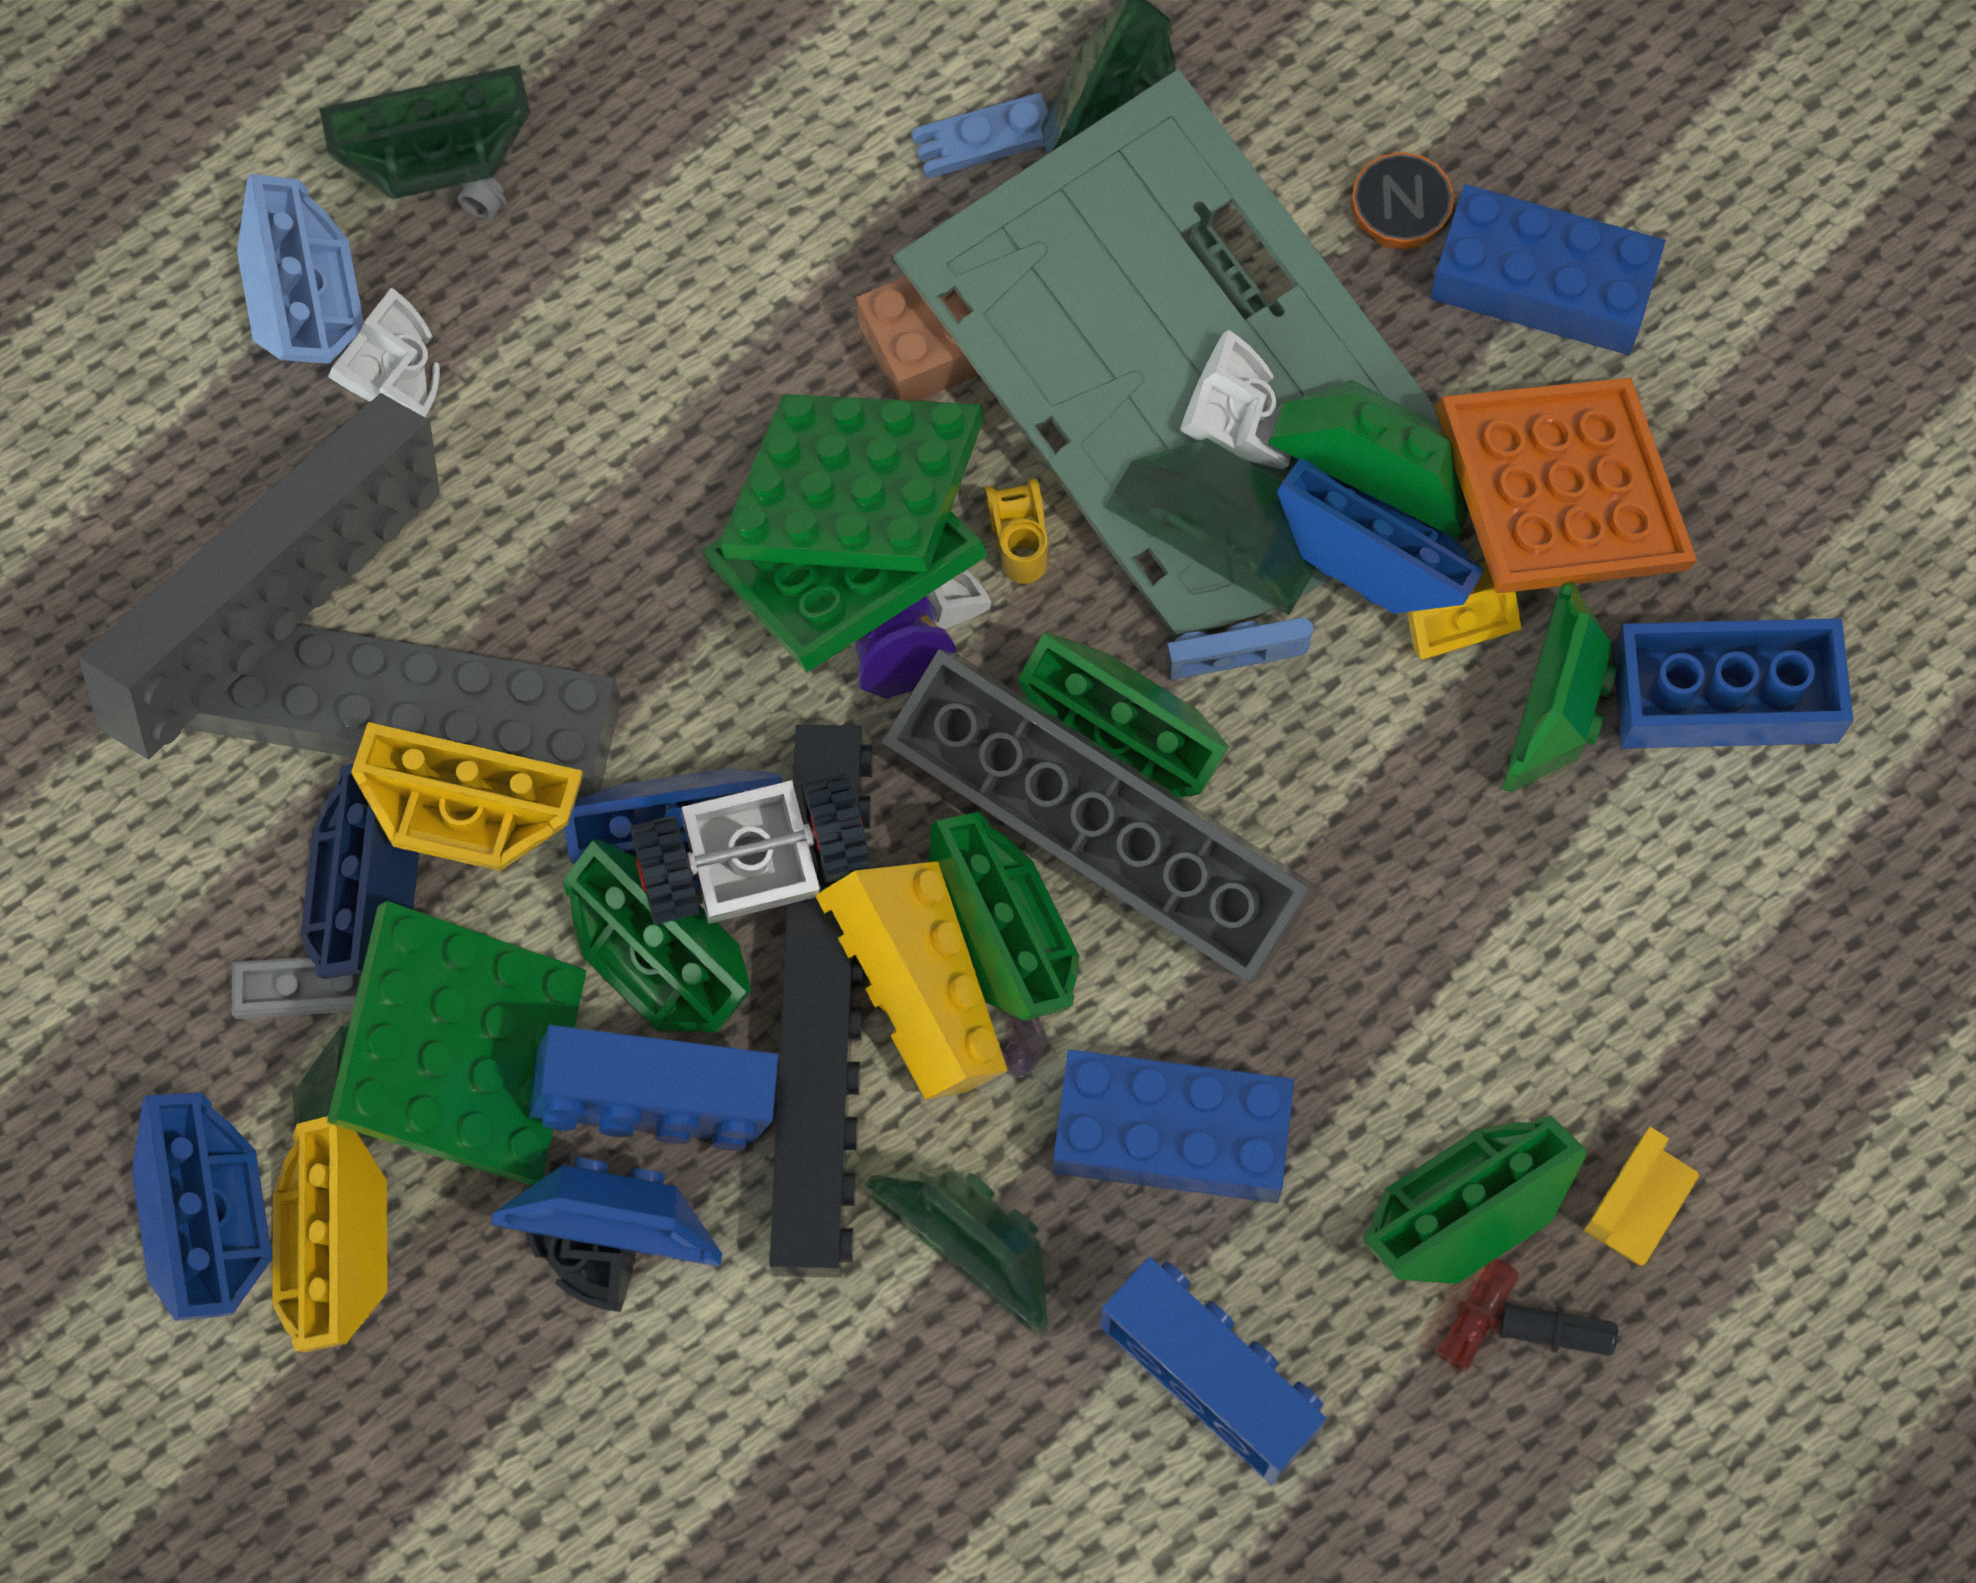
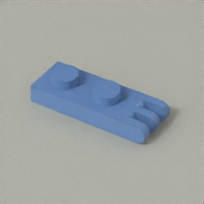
[911,92,1056,179]
[1166,618,1313,681]

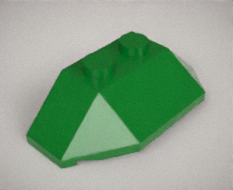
[1268,380,1468,539]
[1502,582,1617,792]
[1018,632,1230,798]
[929,812,1080,1021]
[562,839,751,1033]
[1363,1116,1587,1284]

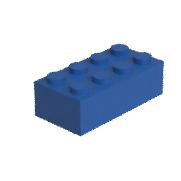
[1430,184,1666,356]
[1612,618,1854,749]
[529,1025,778,1151]
[1053,1049,1294,1203]
[1100,1256,1327,1486]

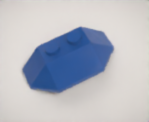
[1277,458,1484,614]
[564,768,783,891]
[132,1092,273,1321]
[490,1157,722,1266]

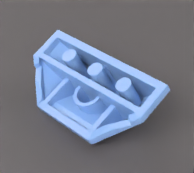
[237,174,364,364]

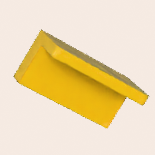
[1405,561,1522,660]
[1583,1127,1699,1266]

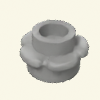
[458,174,507,221]

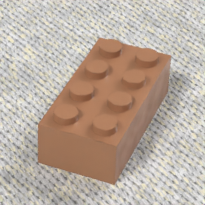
[856,276,979,401]

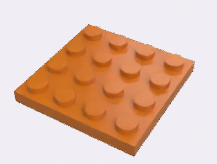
[1435,378,1697,594]

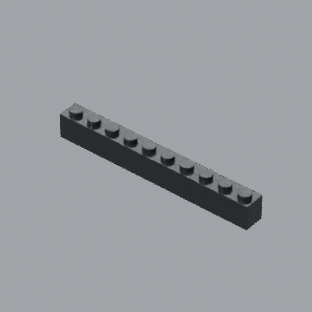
[769,725,873,1278]

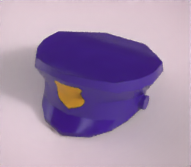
[855,596,957,699]

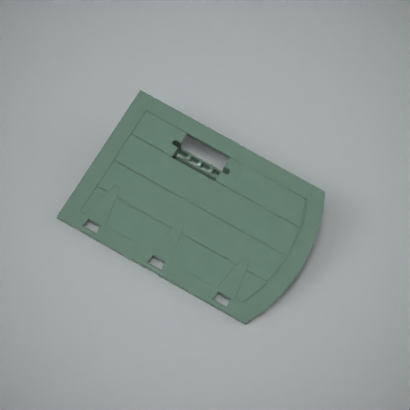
[894,69,1440,638]

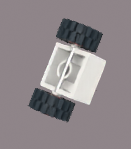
[630,773,871,925]

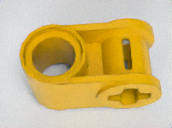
[984,478,1048,584]

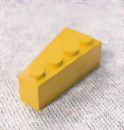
[815,861,1008,1100]

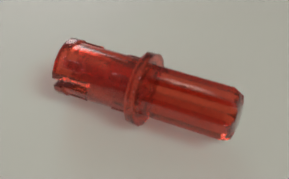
[1435,1258,1519,1372]

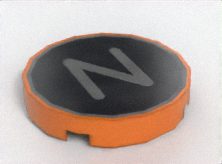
[1351,152,1454,250]

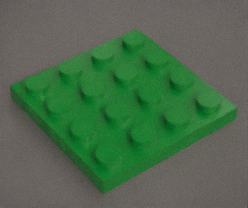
[719,394,984,572]
[701,511,988,673]
[327,901,587,1186]

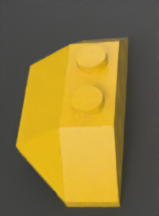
[351,722,583,871]
[272,1116,388,1353]

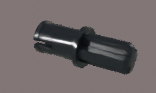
[1499,1302,1618,1356]

